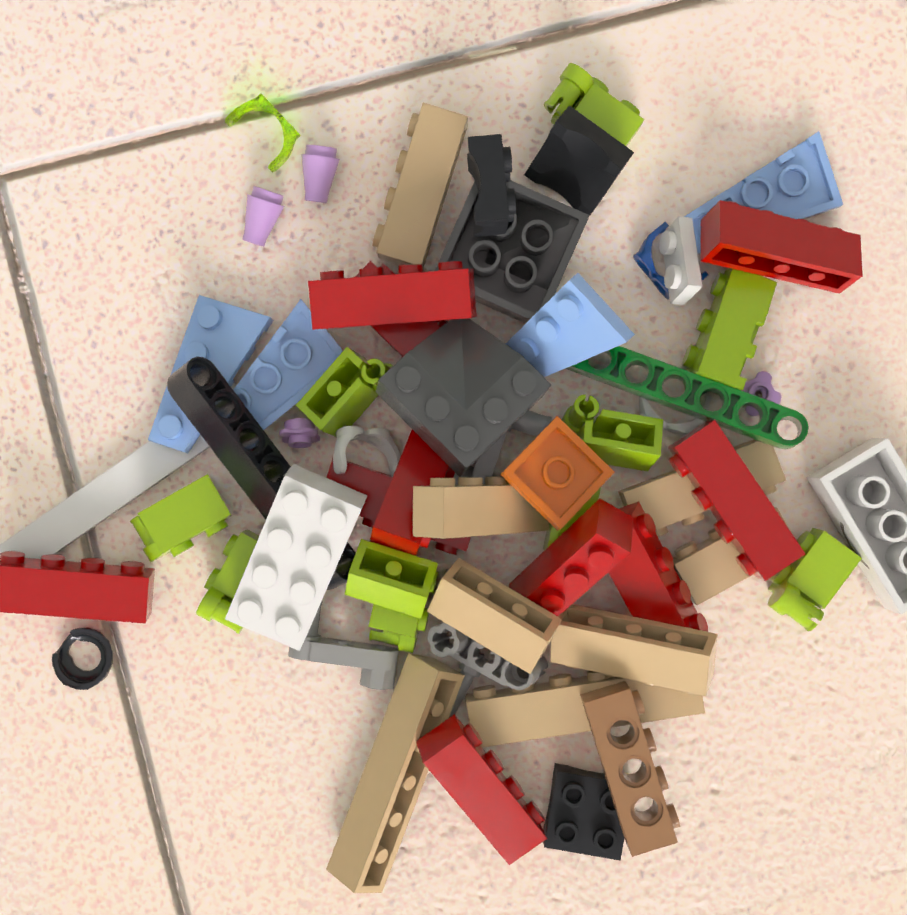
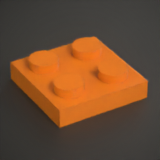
[500,416,615,531]

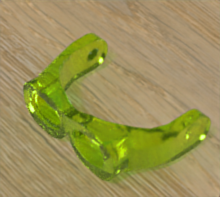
[224,93,301,173]

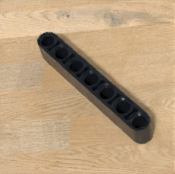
[167,357,356,590]

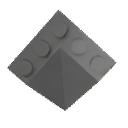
[435,180,590,324]
[376,318,551,477]

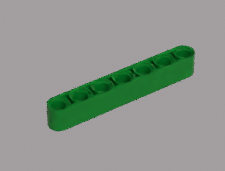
[565,346,809,450]

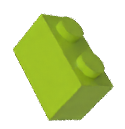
[345,539,438,619]

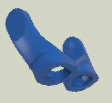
[633,221,709,300]

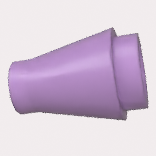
[301,145,340,203]
[242,186,285,246]

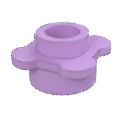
[741,371,781,416]
[279,418,320,448]

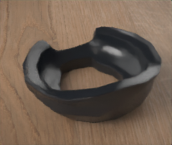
[52,627,113,690]

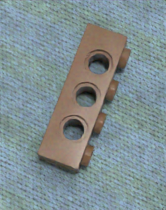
[580,681,680,857]

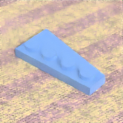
[684,131,843,254]
[506,273,635,377]
[148,295,274,454]
[233,299,343,430]

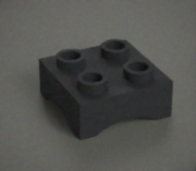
[524,105,634,215]
[467,134,516,237]
[543,763,624,861]

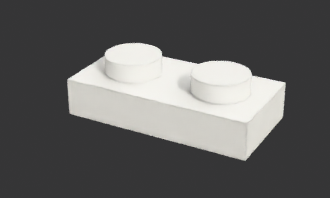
[659,216,703,305]

